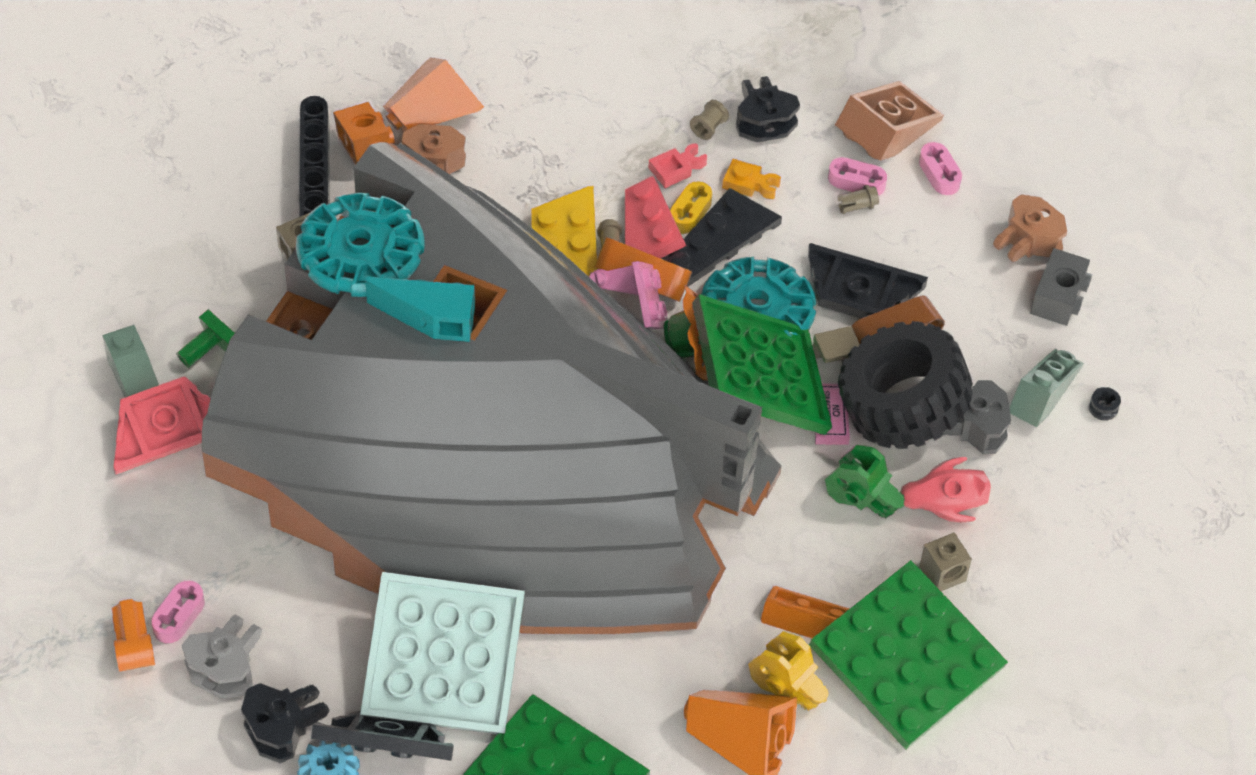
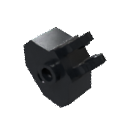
[736,76,800,143]
[241,683,330,764]

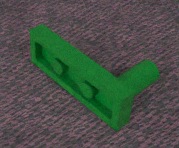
[176,309,235,368]

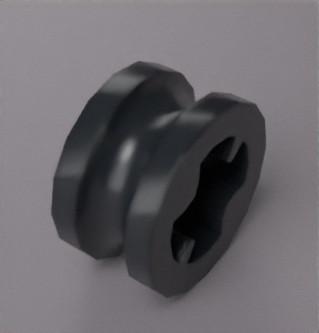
[1089,387,1121,421]

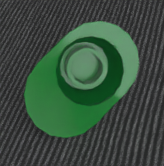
[663,306,704,362]

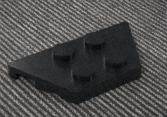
[808,243,928,319]
[311,710,454,761]

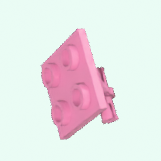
[589,261,668,330]

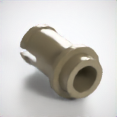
[837,185,879,214]
[596,219,622,248]

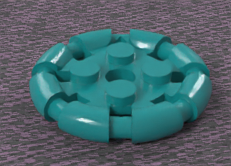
[296,193,425,297]
[701,256,817,337]

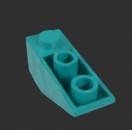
[365,276,475,342]

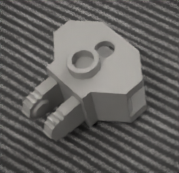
[181,614,262,698]

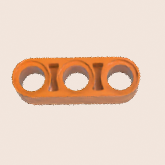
[594,237,692,302]

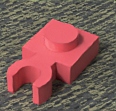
[648,143,707,188]

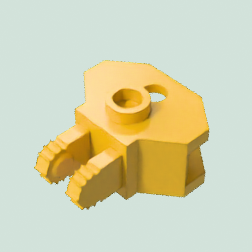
[748,631,829,711]

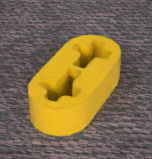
[670,181,713,234]

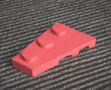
[625,176,687,259]

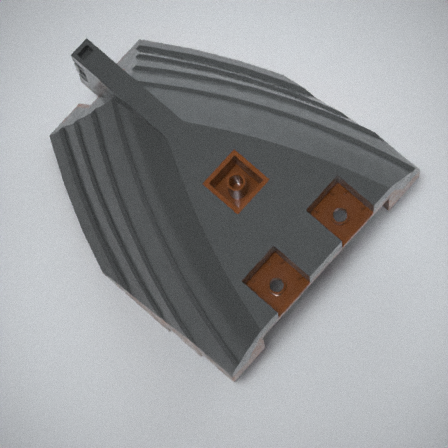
[201,142,782,634]

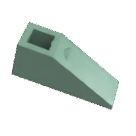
[1009,349,1084,427]

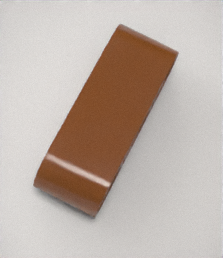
[851,295,945,344]

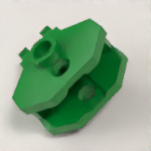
[825,445,905,519]

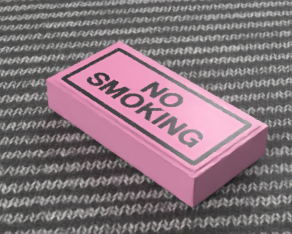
[815,384,850,445]

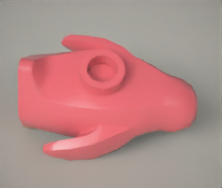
[900,457,991,523]

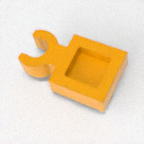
[722,159,781,199]

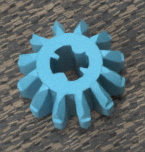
[297,740,360,775]

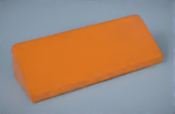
[761,586,849,638]

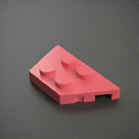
[114,376,211,475]

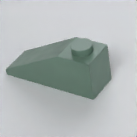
[102,325,159,398]

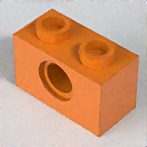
[333,102,395,165]

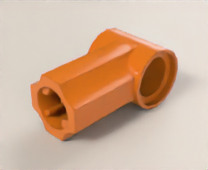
[112,599,155,672]

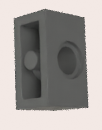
[1030,248,1093,326]

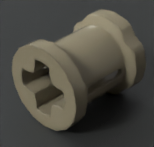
[689,99,729,140]

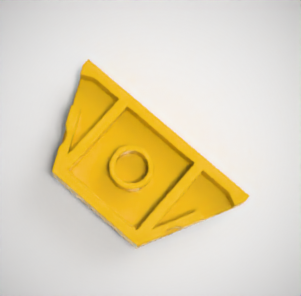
[531,186,597,277]

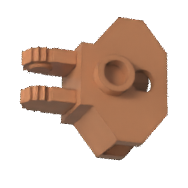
[401,124,466,174]
[993,194,1067,262]

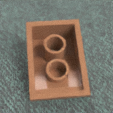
[835,81,944,161]

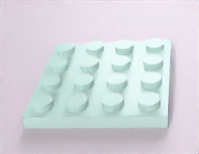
[360,572,525,734]

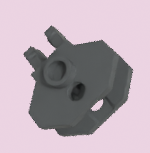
[943,380,1011,454]

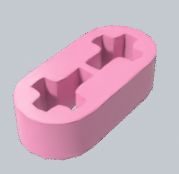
[919,142,962,195]
[828,157,887,195]
[152,581,205,643]

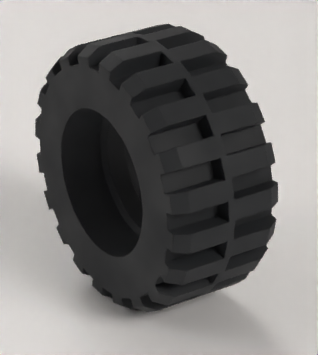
[838,321,973,449]

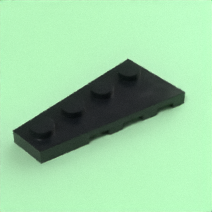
[665,188,782,287]

